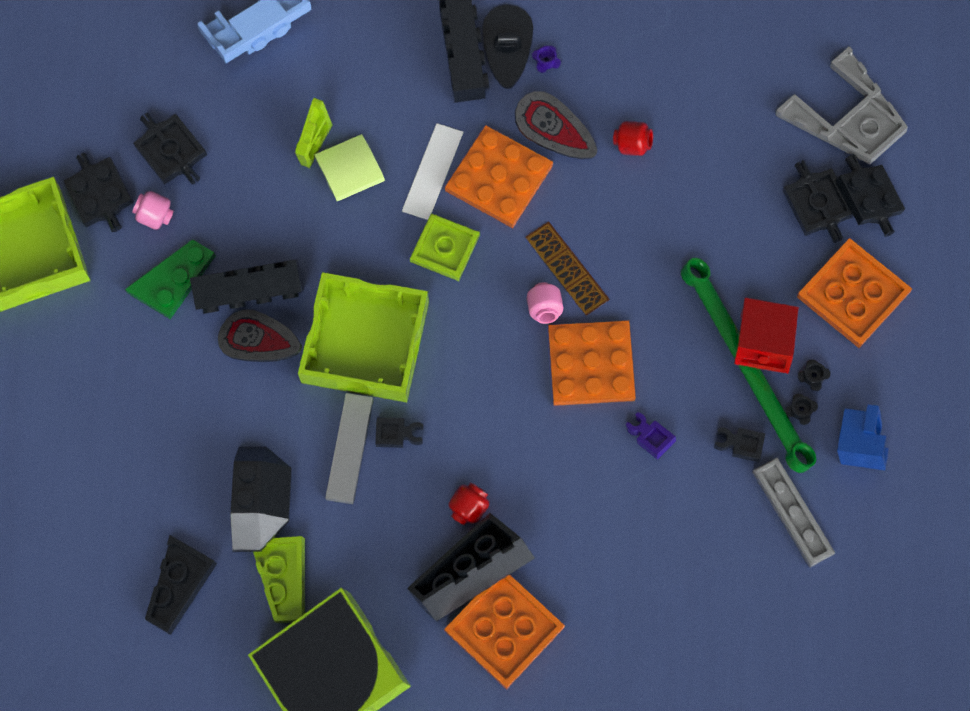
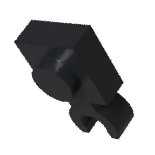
[375,417,424,448]
[714,428,765,462]

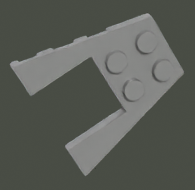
[776,47,908,164]

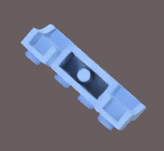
[197,0,311,63]

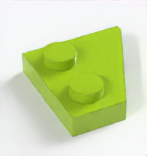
[295,98,332,168]

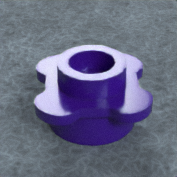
[532,46,561,73]

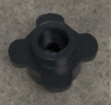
[798,359,830,391]
[785,393,818,425]

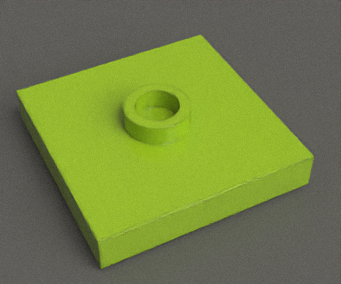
[410,213,480,281]

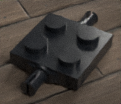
[133,113,207,185]
[63,153,133,232]
[835,154,905,237]
[783,160,854,243]

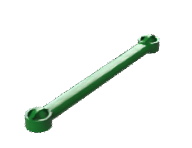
[681,258,816,473]

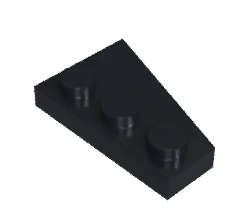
[145,535,217,635]

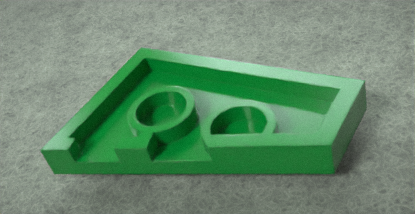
[125,239,216,319]

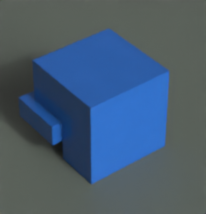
[837,404,889,470]

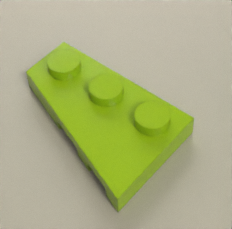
[253,536,305,623]

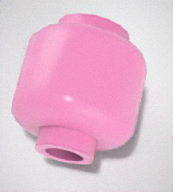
[132,191,174,230]
[526,282,564,324]

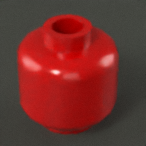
[613,121,653,156]
[448,482,489,525]

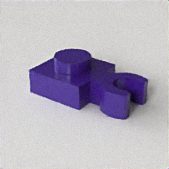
[626,412,676,460]

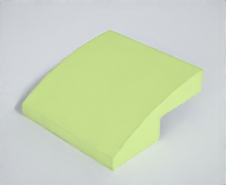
[315,134,385,201]

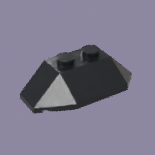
[230,447,292,552]

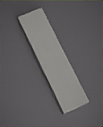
[325,393,373,504]
[752,458,835,568]

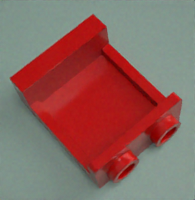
[734,298,799,374]

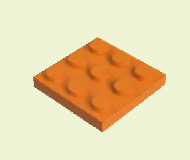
[445,125,553,228]
[797,238,912,348]
[548,321,636,406]
[444,575,565,690]

